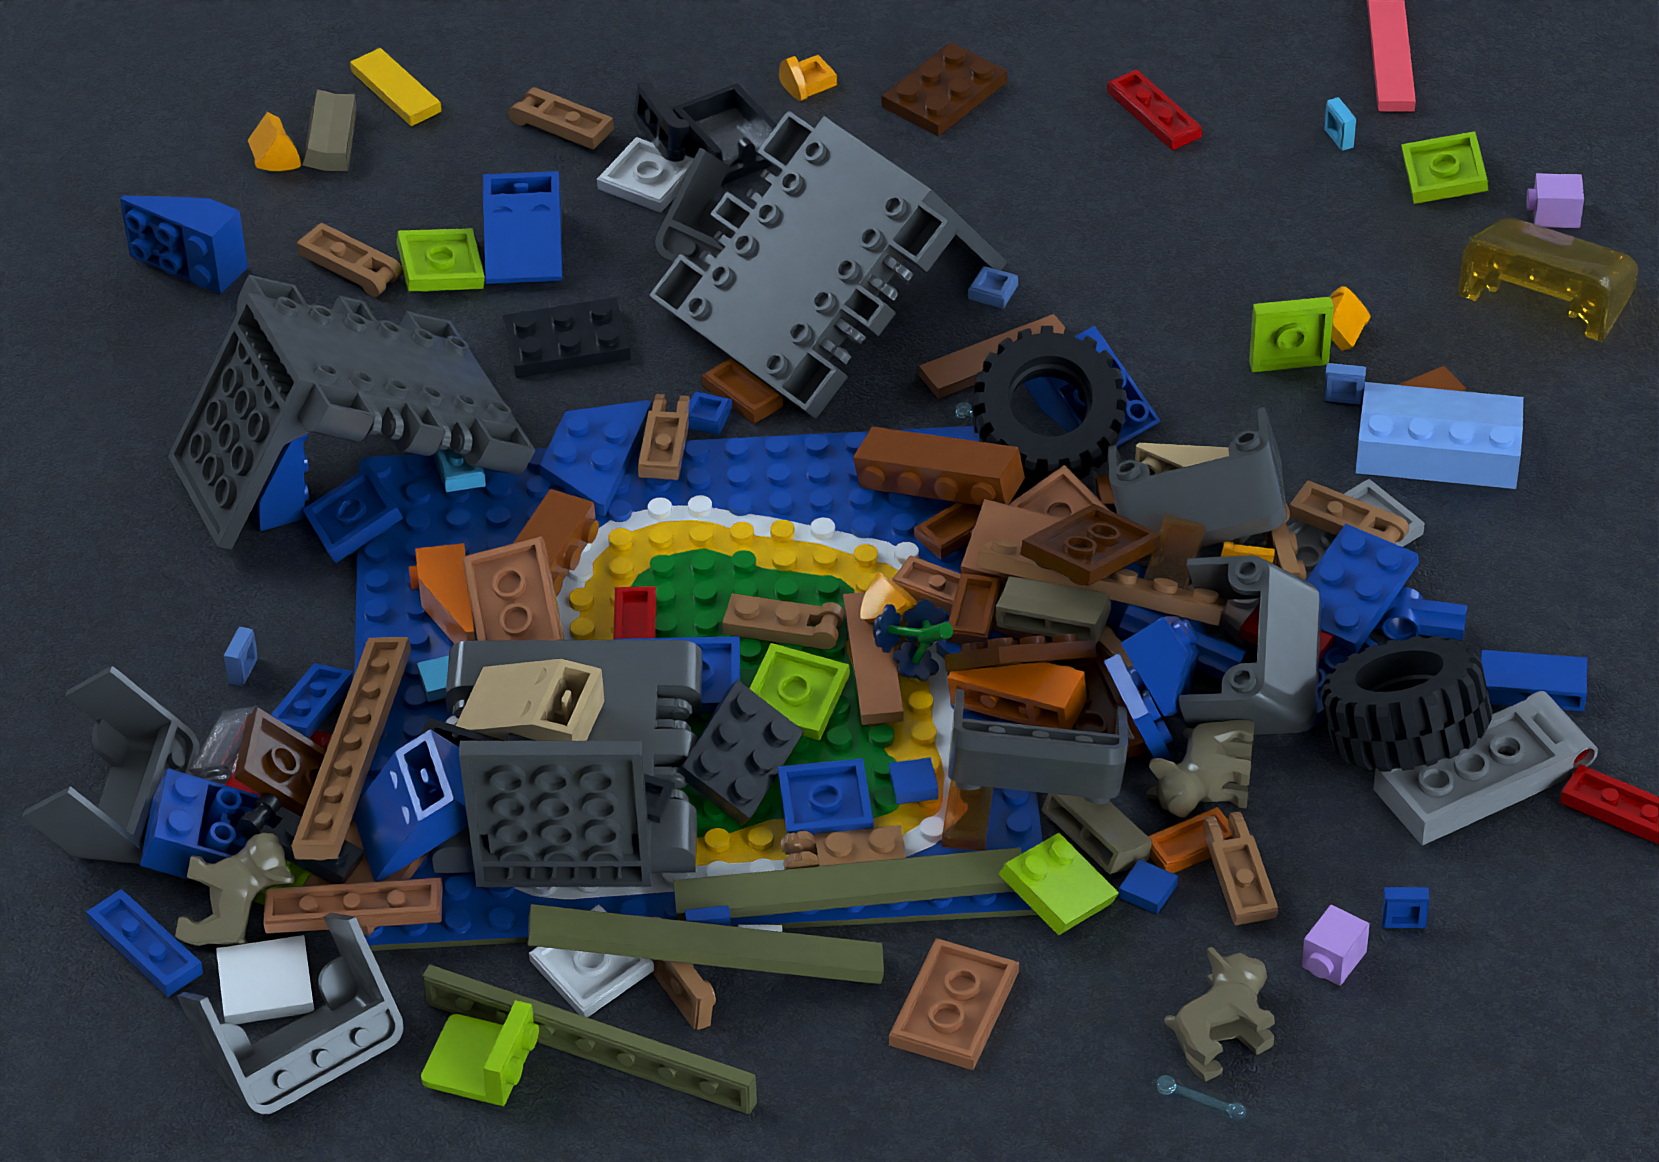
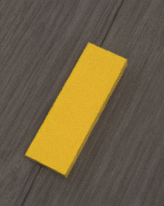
[350,48,442,126]

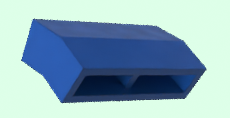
[1480,650,1588,711]

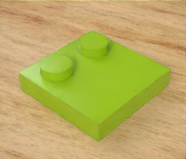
[1401,131,1489,204]
[397,228,485,292]
[1249,296,1334,372]
[749,643,850,741]
[998,833,1119,935]

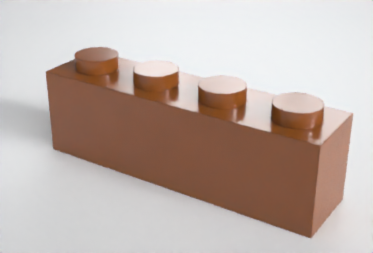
[853,427,1025,506]
[514,489,599,597]

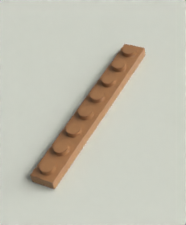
[291,637,411,860]

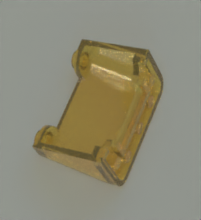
[1458,217,1638,342]

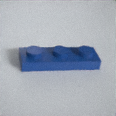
[271,663,353,739]
[86,889,203,997]

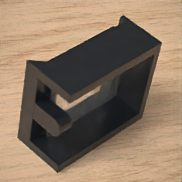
[673,83,777,185]

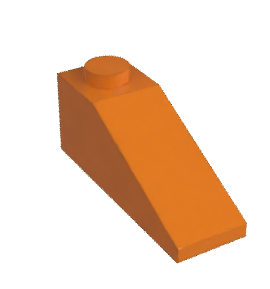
[409,543,475,644]
[947,662,1087,730]

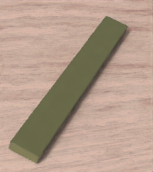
[673,847,1022,921]
[528,904,884,984]
[422,964,757,1114]

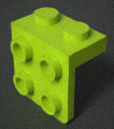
[421,1000,539,1107]

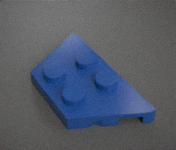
[540,400,652,516]

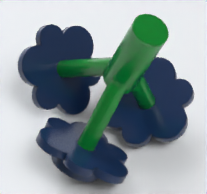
[873,599,953,681]

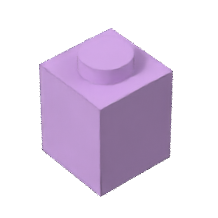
[1526,173,1584,228]
[1302,905,1370,986]

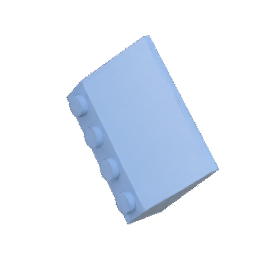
[1355,382,1524,489]

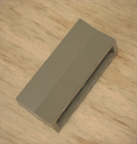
[302,89,357,171]
[996,576,1111,645]
[1041,793,1152,874]

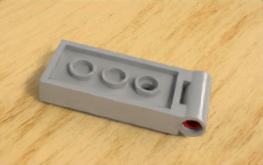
[1373,691,1598,846]

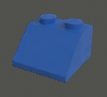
[1121,616,1200,716]

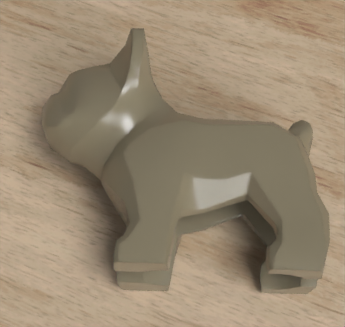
[1146,719,1255,818]
[175,833,295,946]
[1164,946,1275,1082]

